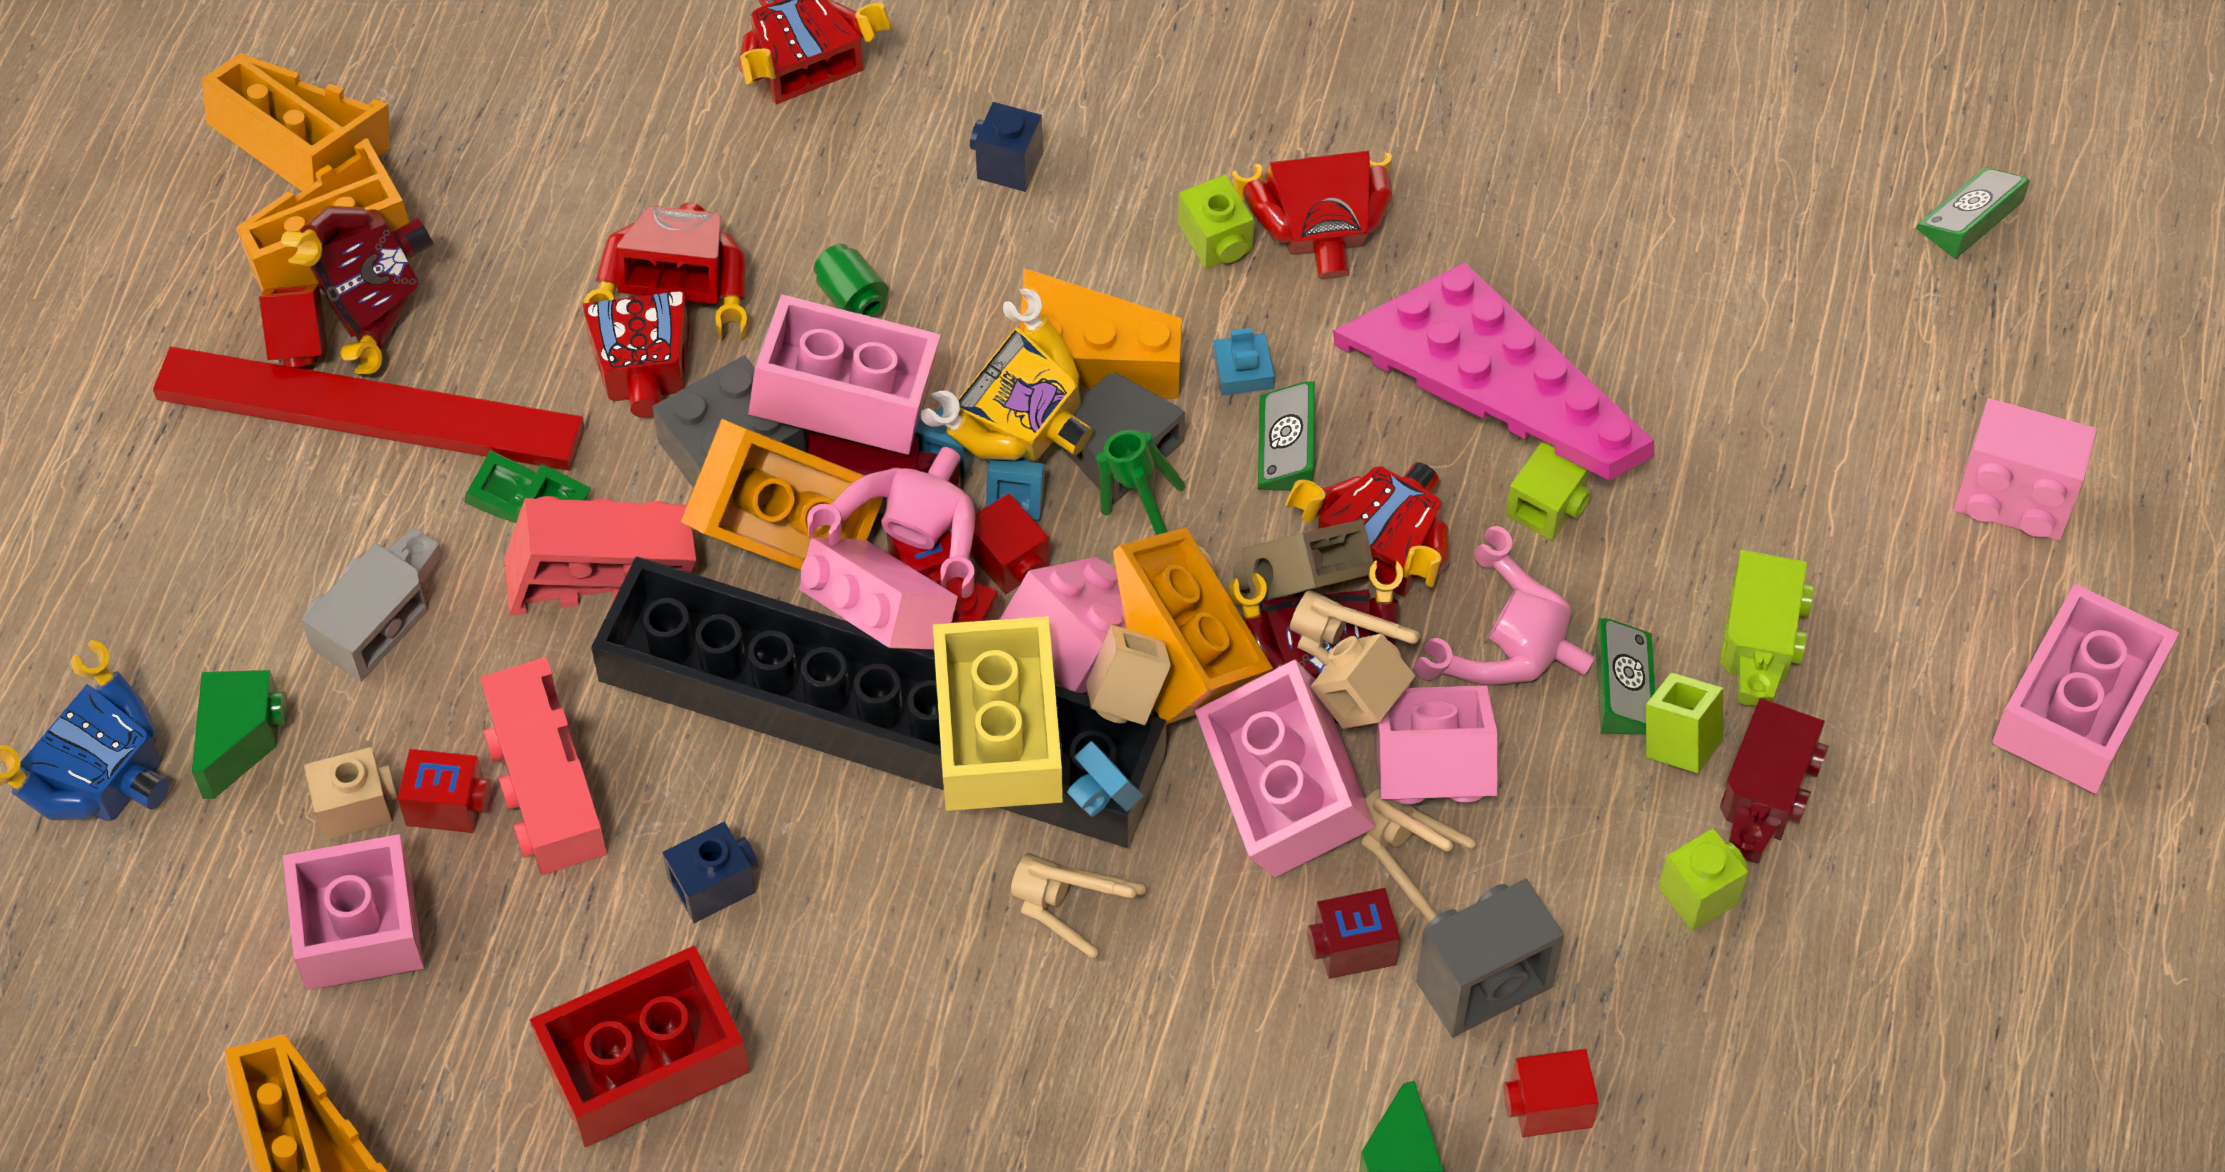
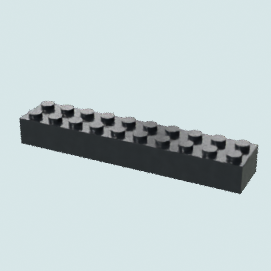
[591,556,1166,848]

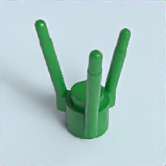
[1095,430,1185,535]

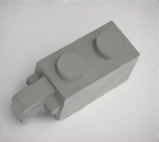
[301,528,442,682]

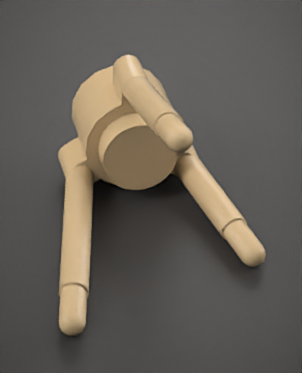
[1290,590,1420,666]
[1361,789,1477,922]
[1011,853,1147,958]

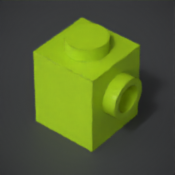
[1178,174,1254,269]
[1505,441,1592,541]
[1646,672,1723,773]
[1658,828,1748,932]

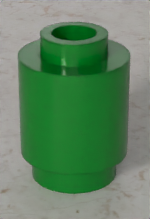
[813,244,888,317]

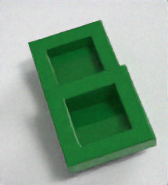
[464,450,591,523]

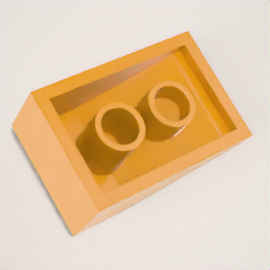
[681,419,884,570]
[1113,527,1273,725]

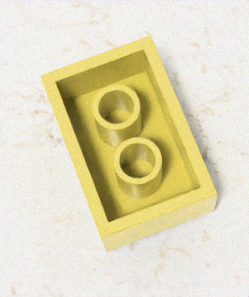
[933,616,1063,811]

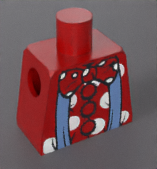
[583,291,690,418]

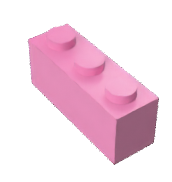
[799,537,958,649]

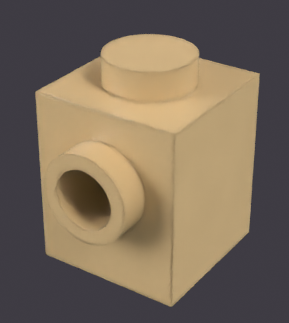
[1086,624,1171,725]
[1310,633,1415,729]
[304,747,398,840]

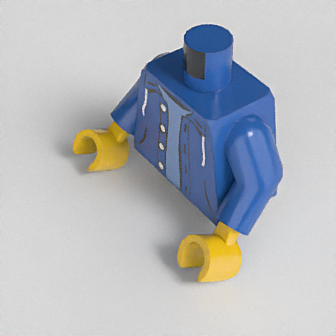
[0,640,170,821]

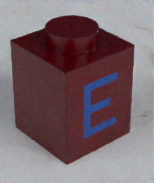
[1307,888,1400,979]

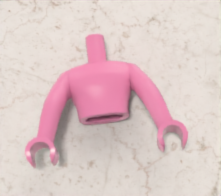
[807,447,975,598]
[1414,526,1595,685]

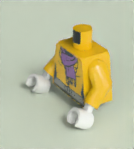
[921,288,1093,461]

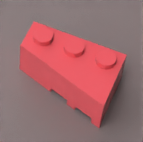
[504,496,696,615]
[480,657,607,875]

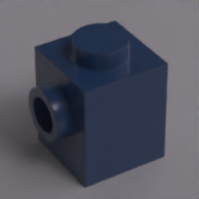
[970,102,1043,192]
[662,821,759,923]

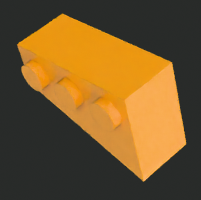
[202,53,391,191]
[236,138,409,292]
[1019,268,1182,399]
[224,1034,387,1172]

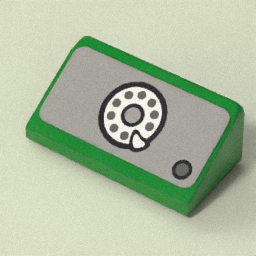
[1916,167,2030,259]
[1257,381,1315,491]
[1595,618,1655,734]

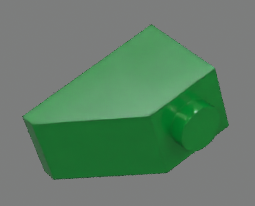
[192,670,288,799]
[1359,1081,1443,1172]

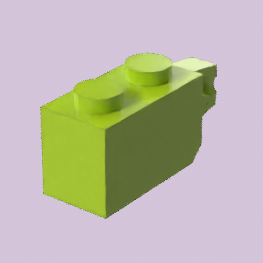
[1720,550,1814,706]

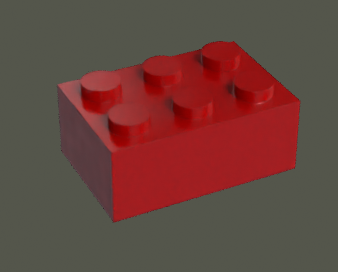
[529,945,749,1147]

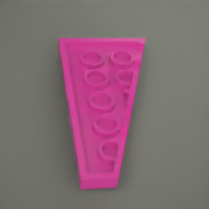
[1333,262,1654,480]

